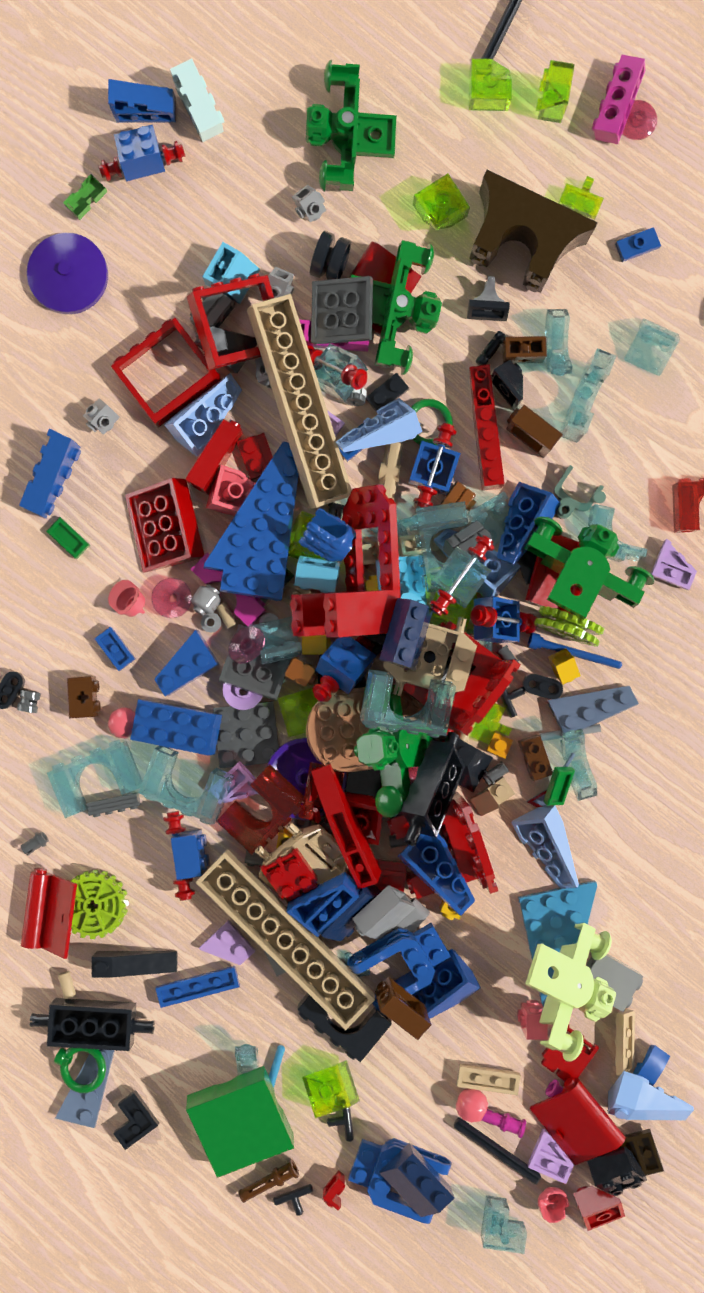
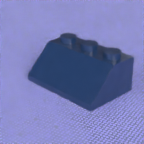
[379,598,432,671]
[321,884,382,942]
[379,1142,455,1217]

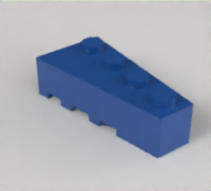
[19,428,81,518]

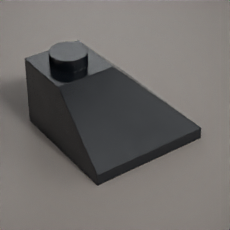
[491,360,523,410]
[456,739,493,793]

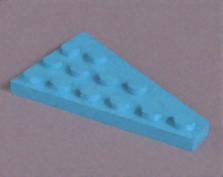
[518,880,597,1007]

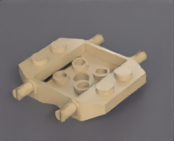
[383,617,477,708]
[255,821,347,903]

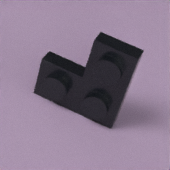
[366,373,409,414]
[113,1090,159,1150]

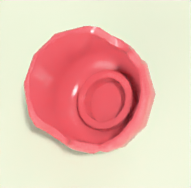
[108,707,135,739]
[456,1088,488,1123]
[538,1187,569,1223]

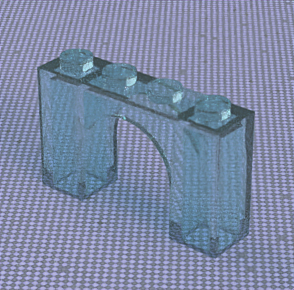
[560,348,616,443]
[412,501,478,593]
[360,669,456,738]
[47,739,144,818]
[139,746,235,824]

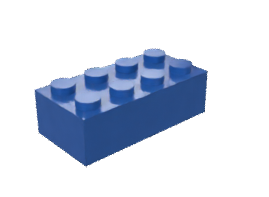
[130,699,222,756]

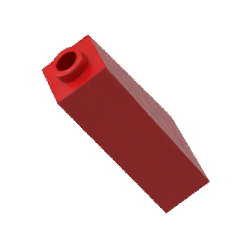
[185,419,243,495]

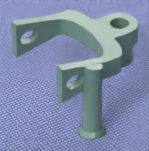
[554,465,606,519]

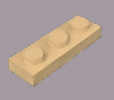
[615,1009,635,1076]
[457,1064,521,1096]

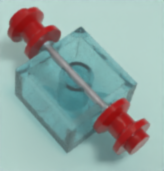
[307,343,368,402]
[429,535,494,616]

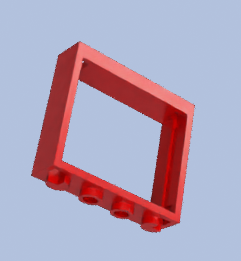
[187,274,274,370]
[111,318,221,428]

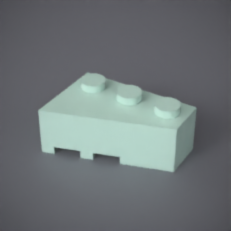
[170,58,225,142]

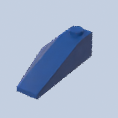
[398,834,475,916]

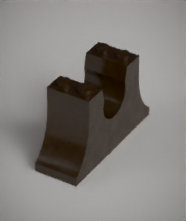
[469,169,598,293]

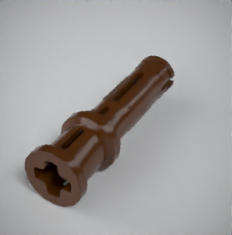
[238,1159,299,1203]

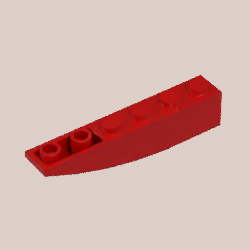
[469,364,505,491]
[311,763,381,889]

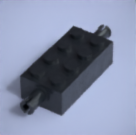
[401,732,465,846]
[30,998,155,1051]

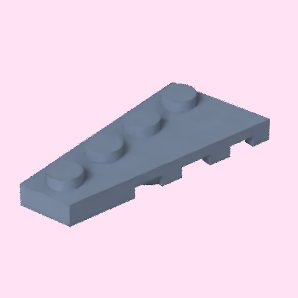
[547,686,639,738]
[55,1049,115,1128]

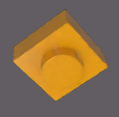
[486,732,513,759]

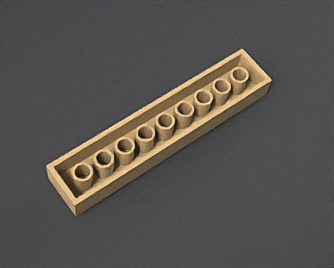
[247,294,352,509]
[196,849,375,1030]

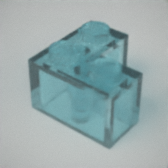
[480,1195,527,1254]

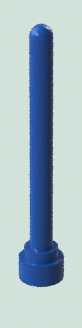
[527,632,622,669]

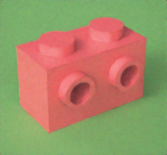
[517,1000,548,1040]

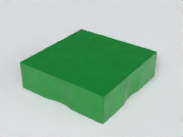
[186,1066,294,1178]

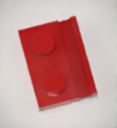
[237,432,273,480]
[375,859,407,892]

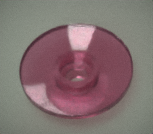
[622,100,657,140]
[151,578,192,618]
[228,626,265,664]

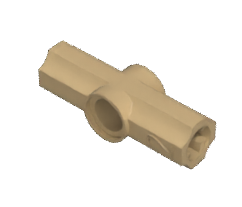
[378,442,403,500]

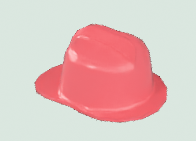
[108,580,145,617]

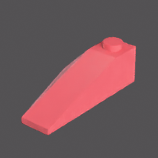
[206,465,256,516]

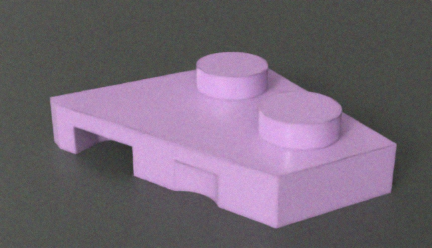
[651,539,697,590]
[210,761,266,804]
[199,920,256,965]
[527,1129,574,1184]

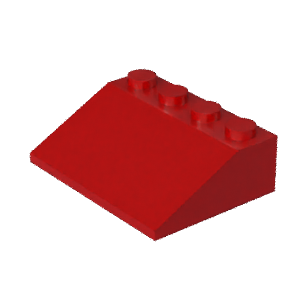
[125,478,204,573]

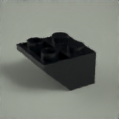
[587,1146,647,1196]

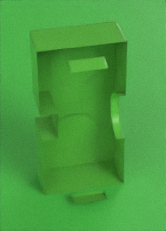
[63,174,107,220]

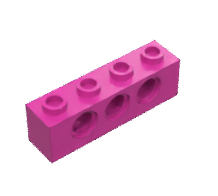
[592,55,646,144]

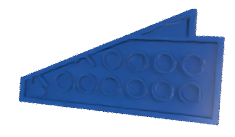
[203,441,299,601]

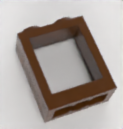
[506,405,563,458]
[375,976,432,1040]

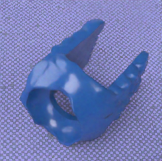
[299,508,356,562]

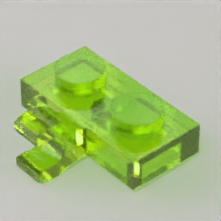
[559,176,604,220]
[470,703,512,745]

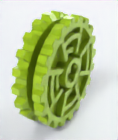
[534,606,604,647]
[71,870,129,939]

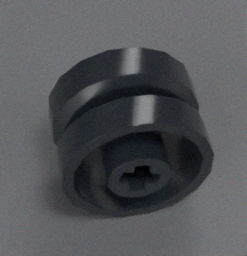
[310,230,352,280]

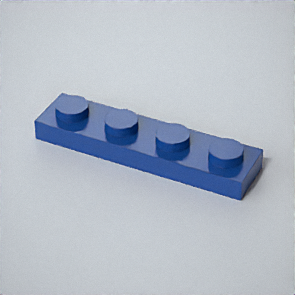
[155,966,240,1008]

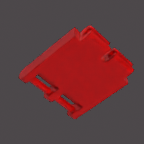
[260,848,318,902]
[541,1024,599,1081]

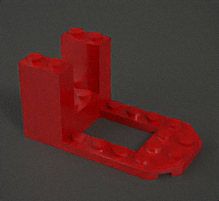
[290,485,401,637]
[403,620,521,735]
[387,792,498,899]

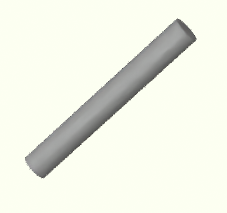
[540,724,601,741]

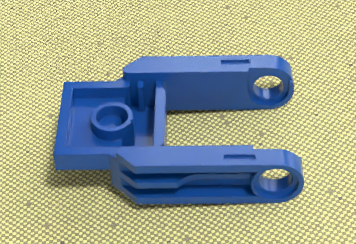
[347,923,451,1011]
[348,1138,452,1224]

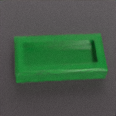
[46,517,90,559]
[543,767,575,806]

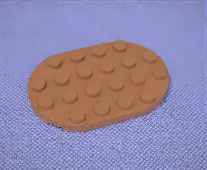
[306,687,425,772]

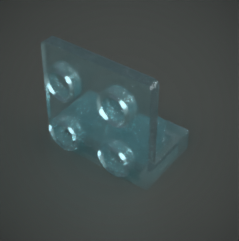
[624,318,680,376]
[467,491,510,546]
[253,617,302,664]

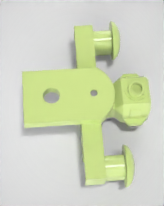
[525,923,616,1062]

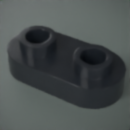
[0,672,25,709]
[522,674,563,699]

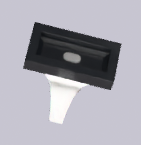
[467,276,510,321]

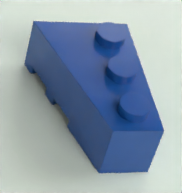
[108,79,176,123]
[154,630,220,697]
[286,872,360,937]

